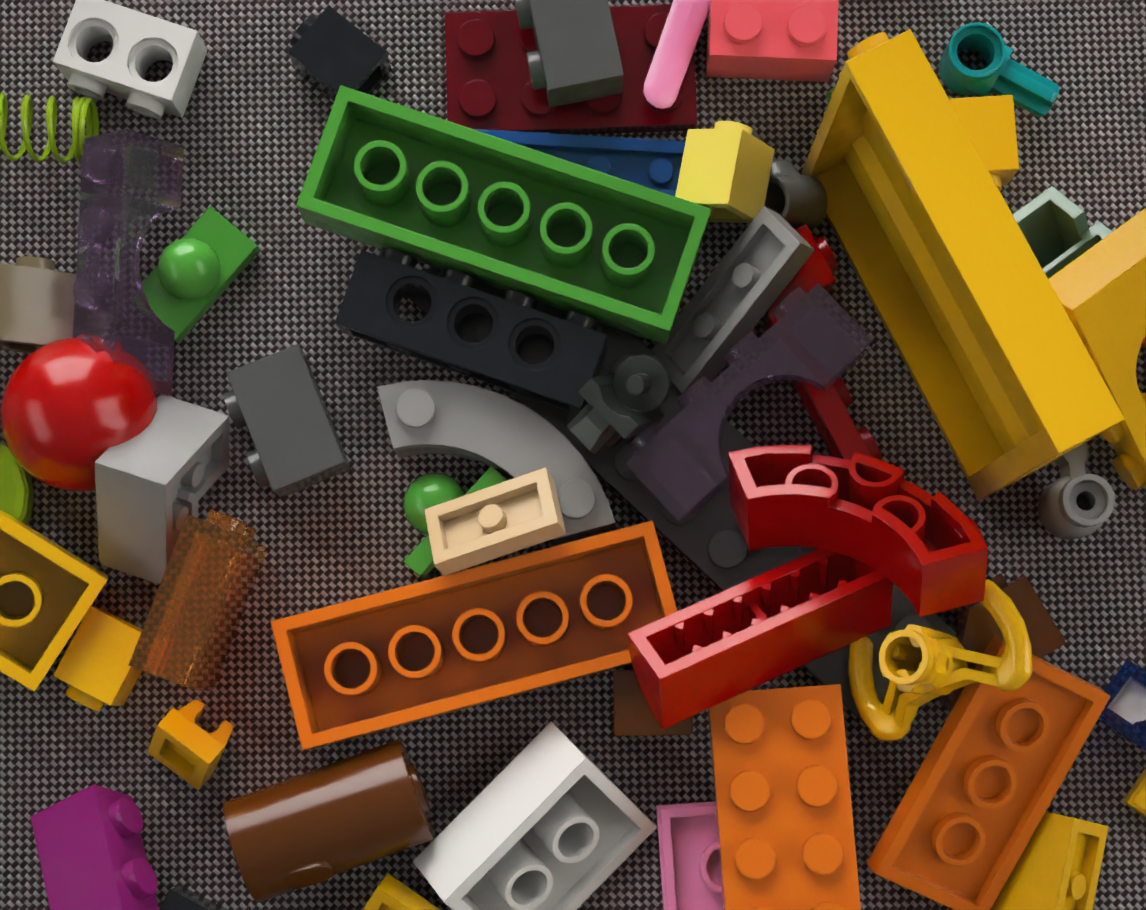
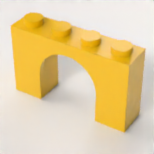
[1048,208,1146,490]

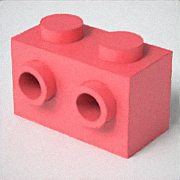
[705,0,839,82]

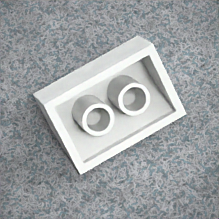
[413,721,657,910]

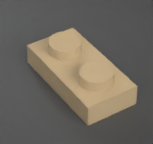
[424,467,566,576]

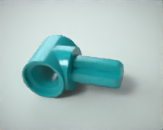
[939,22,1060,117]

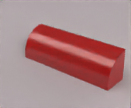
[627,549,893,729]

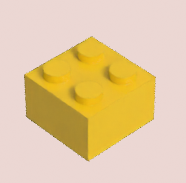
[0,509,108,692]

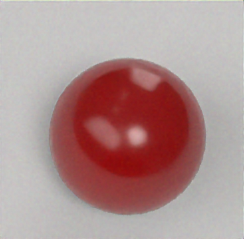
[1,338,157,491]

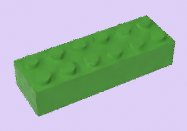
[296,85,712,345]

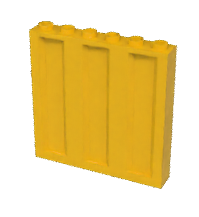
[802,29,1125,501]

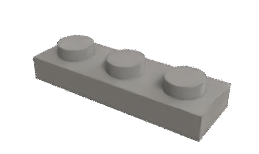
[652,206,815,399]

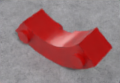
[728,445,988,617]

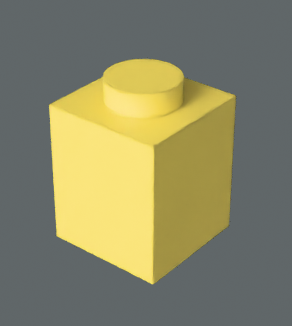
[675,121,775,223]

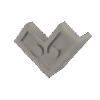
[95,395,229,587]

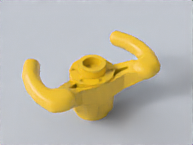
[848,579,1032,741]

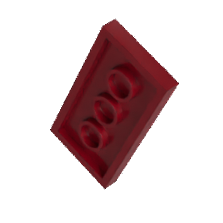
[444,4,697,135]

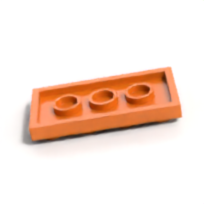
[866,635,1111,910]

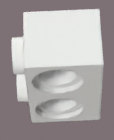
[53,0,207,119]

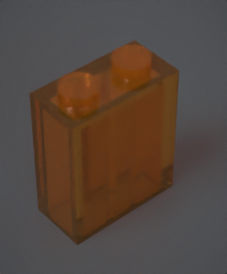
[128,510,268,692]

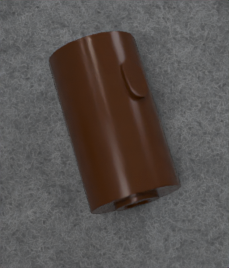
[223,739,435,903]

